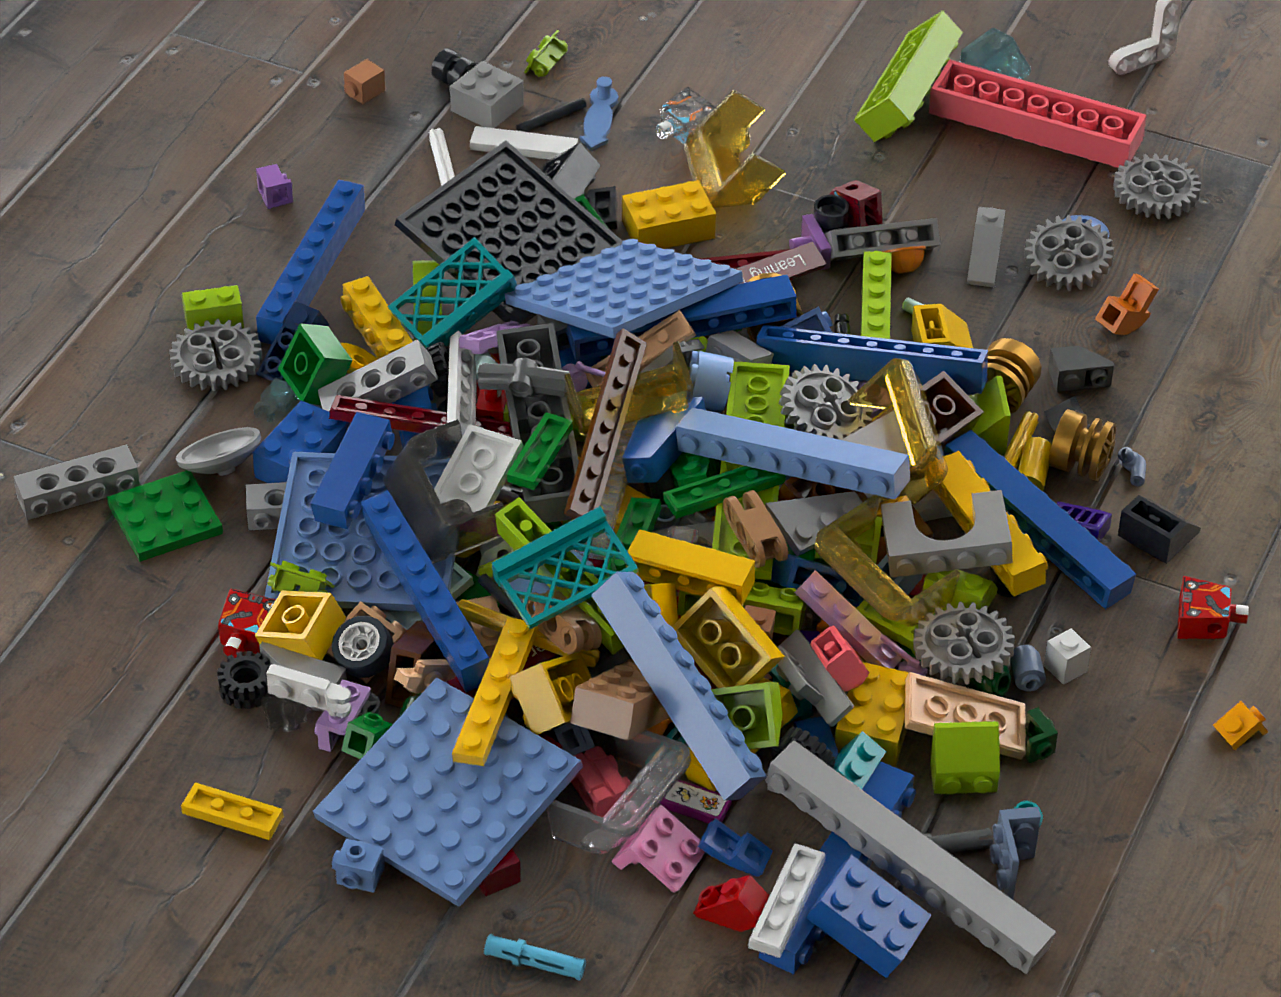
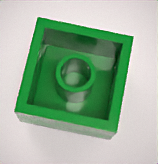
[278,323,353,405]

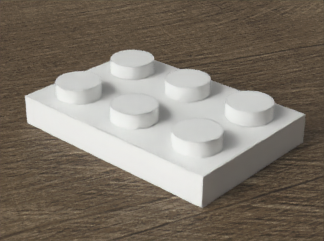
[430,424,524,520]

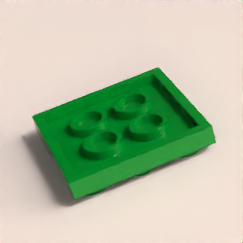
[107,471,223,562]

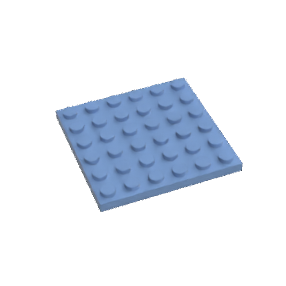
[505,239,743,338]
[264,452,462,612]
[313,677,583,907]

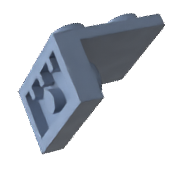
[990,807,1041,900]

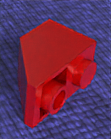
[693,875,770,932]

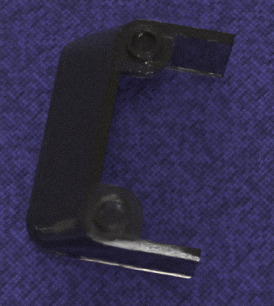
[383,419,504,563]

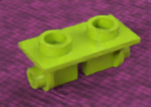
[524,30,568,77]
[267,561,335,593]

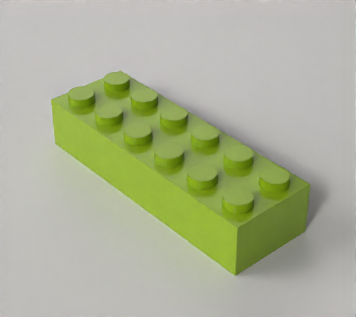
[854,10,963,142]

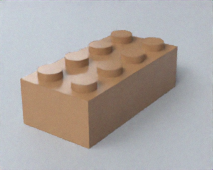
[570,659,670,740]

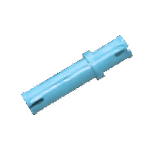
[484,934,586,980]

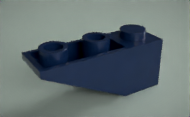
[256,301,329,385]

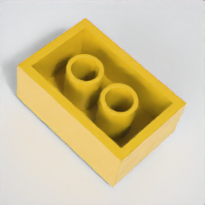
[622,180,716,249]
[672,586,785,688]
[509,652,591,735]
[835,662,910,767]

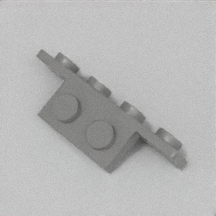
[775,630,854,727]

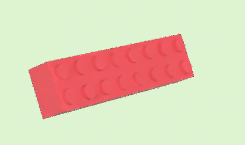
[929,60,1147,168]

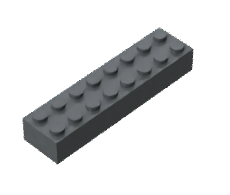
[496,323,579,523]

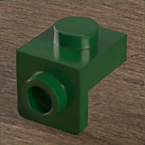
[1025,707,1058,763]

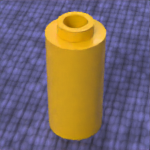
[1018,437,1052,491]

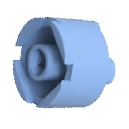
[682,350,734,413]

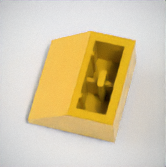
[911,304,973,348]

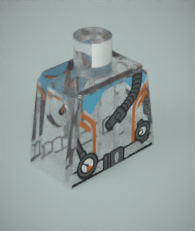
[656,87,721,144]

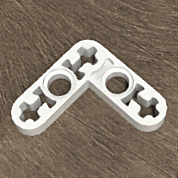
[1108,0,1182,75]

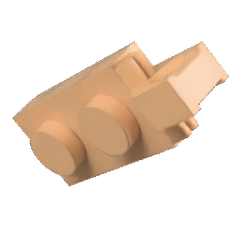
[394,659,456,693]

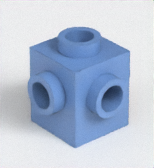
[332,839,385,893]

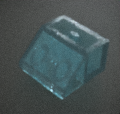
[960,27,1031,80]

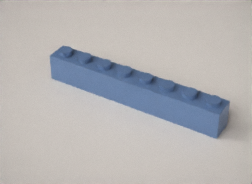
[676,408,910,500]
[591,572,767,801]

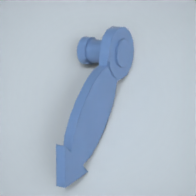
[580,77,618,151]

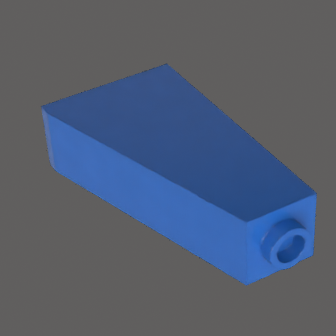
[622,397,706,483]

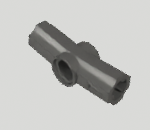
[477,358,569,397]

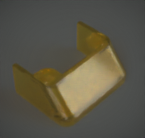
[684,89,786,208]
[564,341,693,436]
[848,358,948,505]
[814,495,960,627]

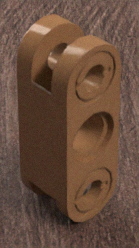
[723,490,788,568]
[522,589,602,654]

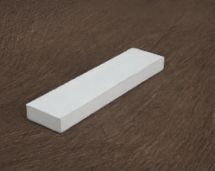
[470,126,578,159]
[748,843,826,958]

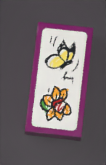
[660,778,732,824]

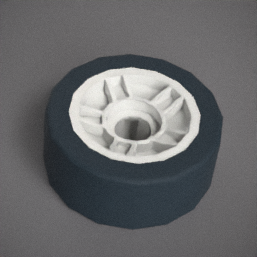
[331,616,394,678]

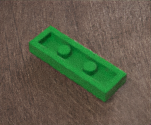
[507,412,573,491]

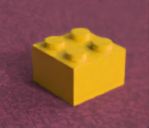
[255,590,346,660]

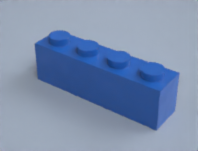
[311,412,395,529]

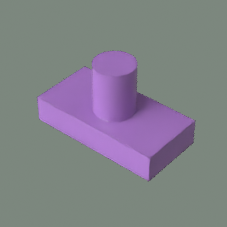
[789,214,831,270]

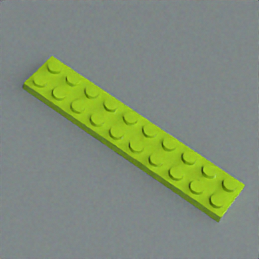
[712,361,790,580]

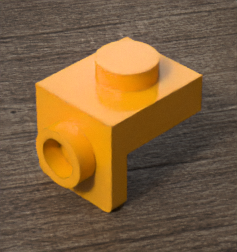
[1213,701,1268,750]

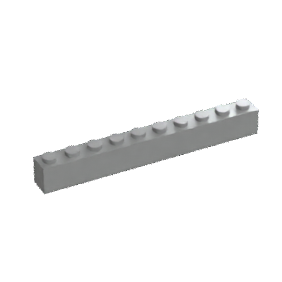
[765,740,1056,974]

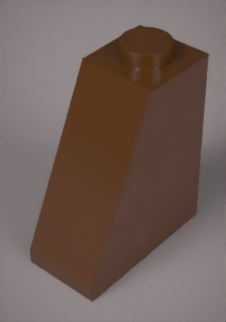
[385,621,442,707]

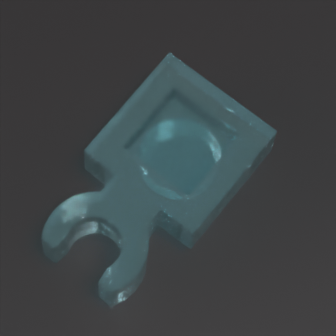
[254,378,298,423]

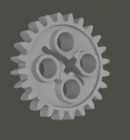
[1113,154,1201,219]
[1025,215,1114,291]
[169,319,262,391]
[779,364,873,440]
[913,602,1015,685]

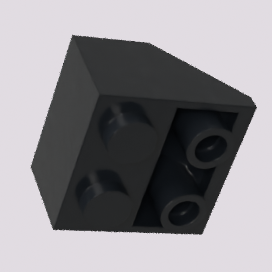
[1117,495,1201,564]

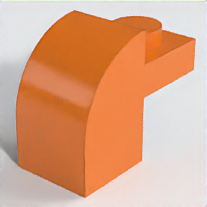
[1095,274,1159,335]

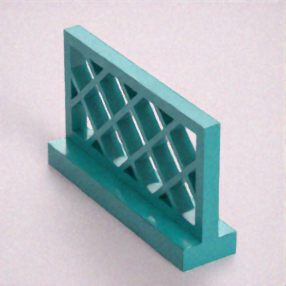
[388,237,517,348]
[492,506,638,629]

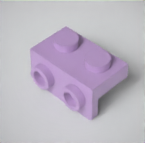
[315,679,371,752]

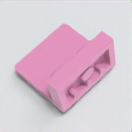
[611,805,705,893]

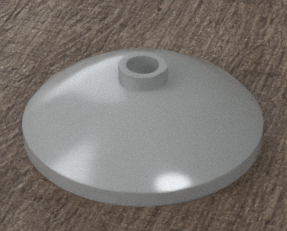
[176,427,262,475]

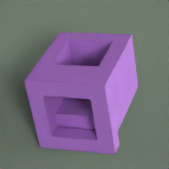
[256,164,293,208]

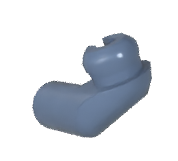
[1118,447,1146,486]

